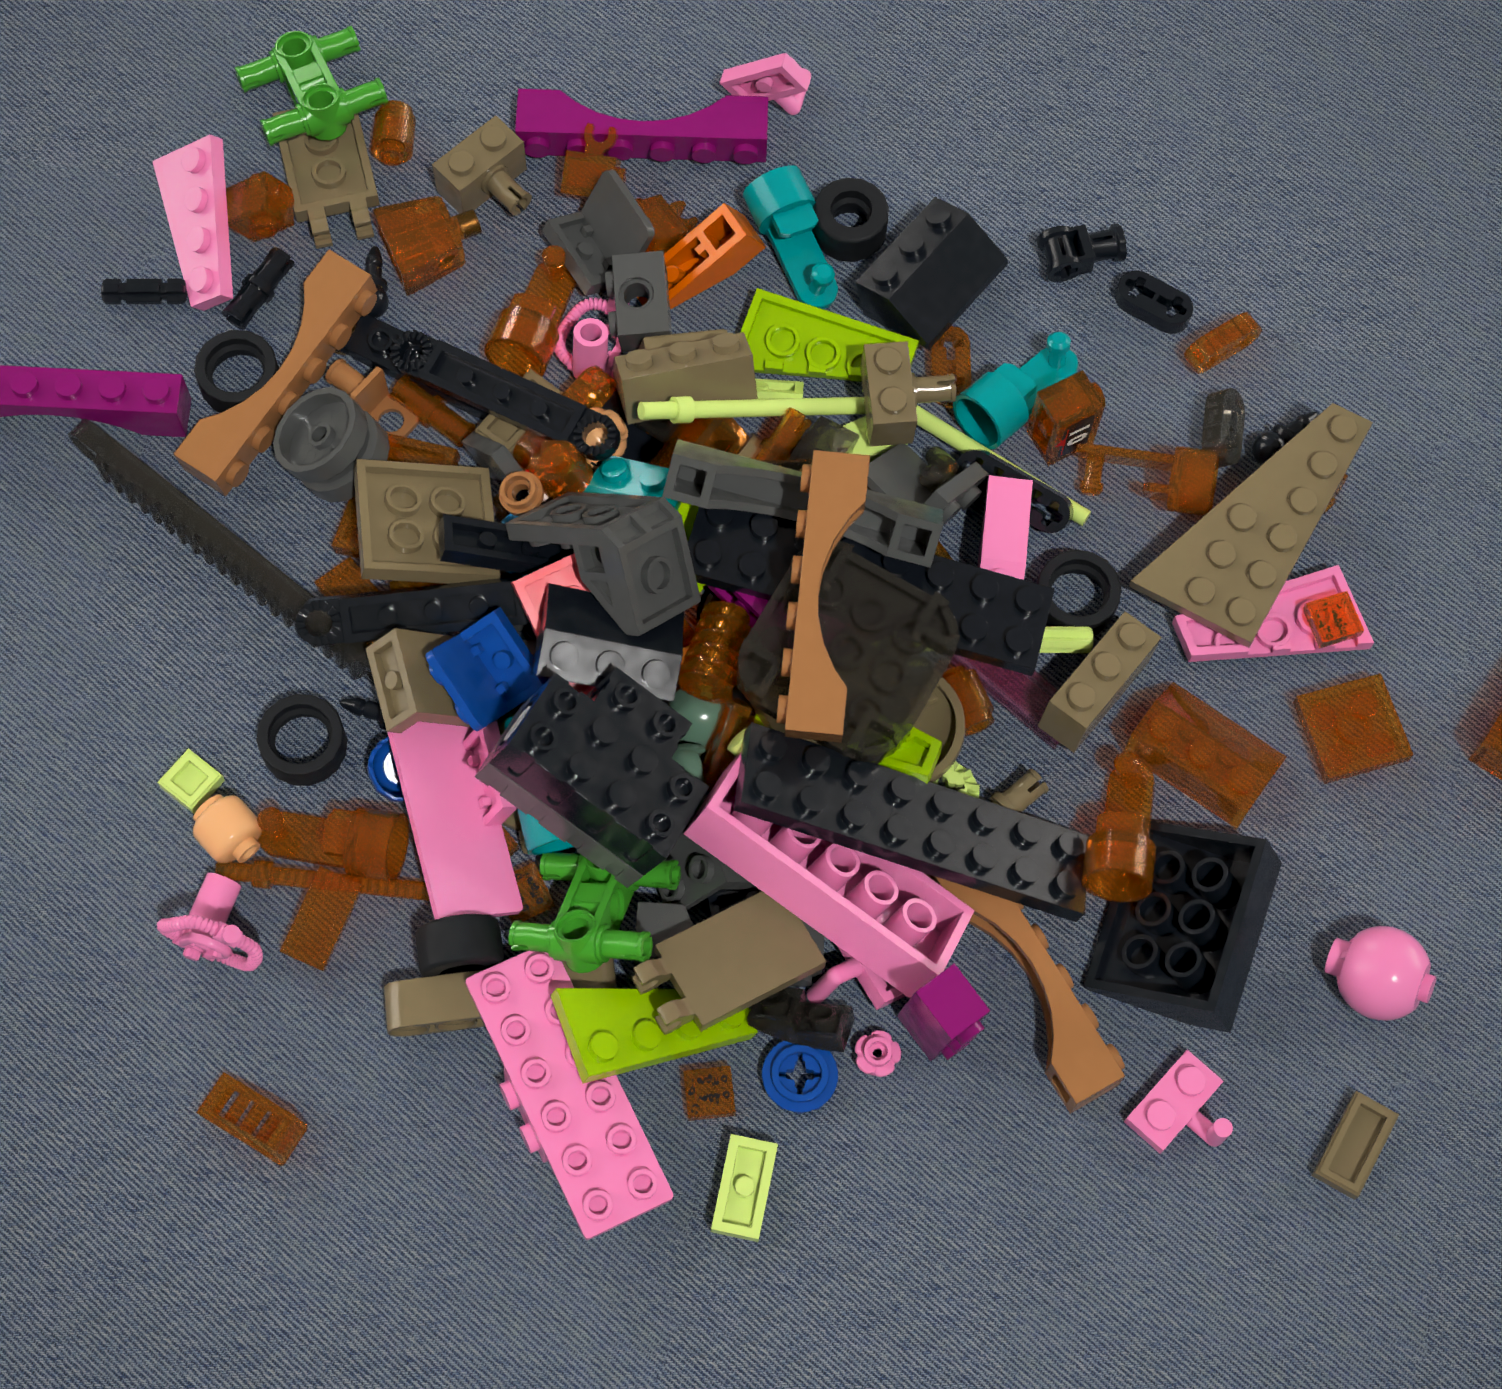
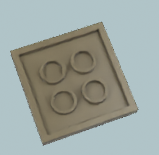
[353,459,500,584]

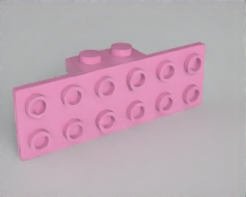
[387,721,523,920]
[466,951,673,1240]

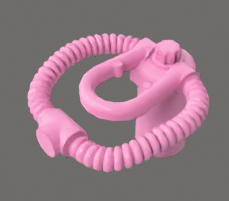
[553,297,629,385]
[157,873,263,971]

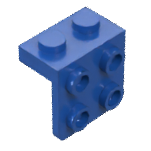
[425,607,549,732]

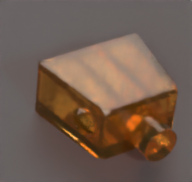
[373,196,482,296]

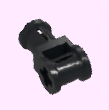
[1036,223,1127,282]

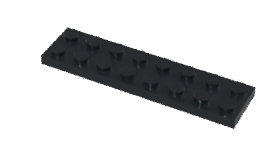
[688,507,1055,676]
[733,722,1089,922]

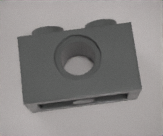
[605,250,672,352]

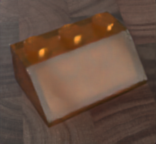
[1123,682,1287,829]

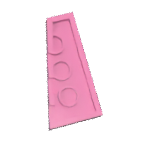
[152,134,233,311]
[1172,565,1374,662]

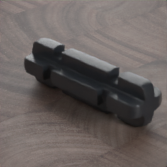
[101,278,187,304]

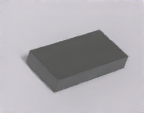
[461,432,523,483]

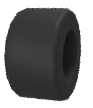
[812,178,889,262]
[415,914,504,977]

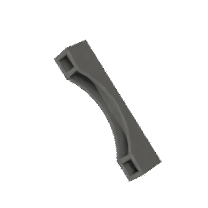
[662,439,943,568]

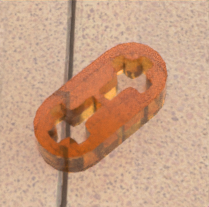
[1184,312,1262,374]
[930,326,971,408]

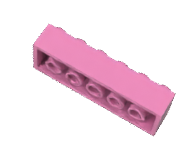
[683,751,975,998]

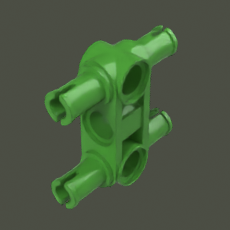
[234,25,388,147]
[509,852,681,973]

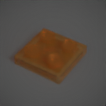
[1293,673,1414,784]

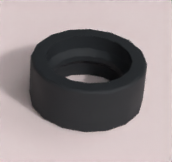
[194,330,279,413]
[1037,549,1121,636]
[256,694,348,786]

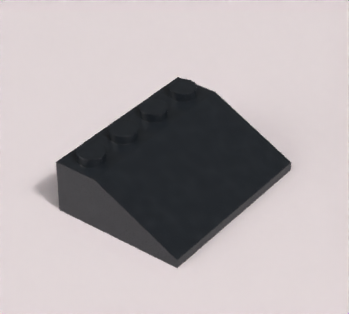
[1083,819,1282,1033]

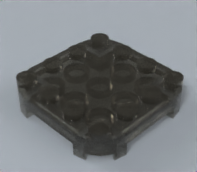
[737,541,960,764]

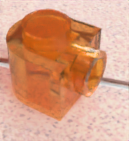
[529,440,593,497]

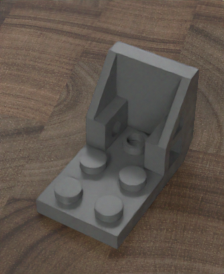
[505,492,701,636]

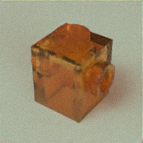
[226,171,294,242]

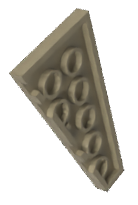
[1129,403,1373,648]

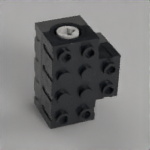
[474,667,709,888]

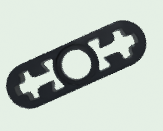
[955,449,1074,533]

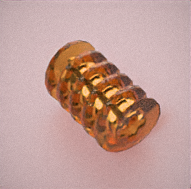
[678,601,754,704]

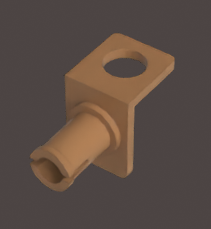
[325,359,420,449]

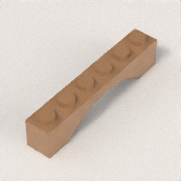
[173,249,378,496]
[776,450,870,743]
[924,873,1125,1114]

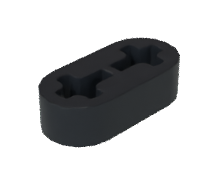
[1115,271,1194,334]

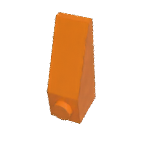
[637,203,766,309]

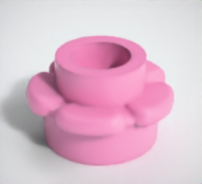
[854,1030,901,1077]

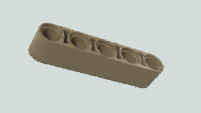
[383,958,617,1037]

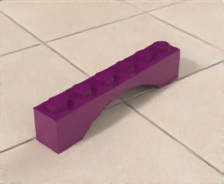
[515,88,768,164]
[0,365,192,437]

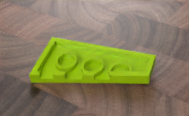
[740,288,919,381]
[550,988,758,1084]

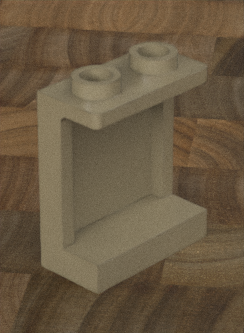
[365,628,498,733]

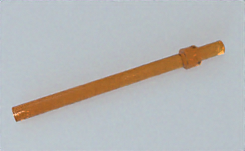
[215,860,430,901]

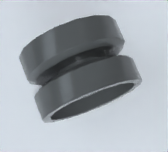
[273,387,390,503]

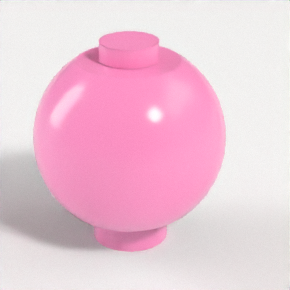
[1325,926,1436,1021]

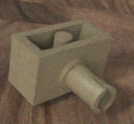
[432,115,532,218]
[860,341,956,446]

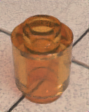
[371,100,416,166]
[941,666,995,736]

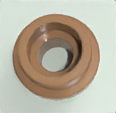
[499,471,544,516]

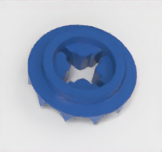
[762,1037,838,1115]

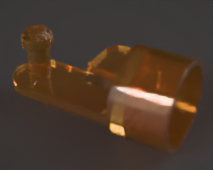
[484,245,577,377]
[1074,444,1220,516]
[1082,752,1156,902]
[257,807,409,883]

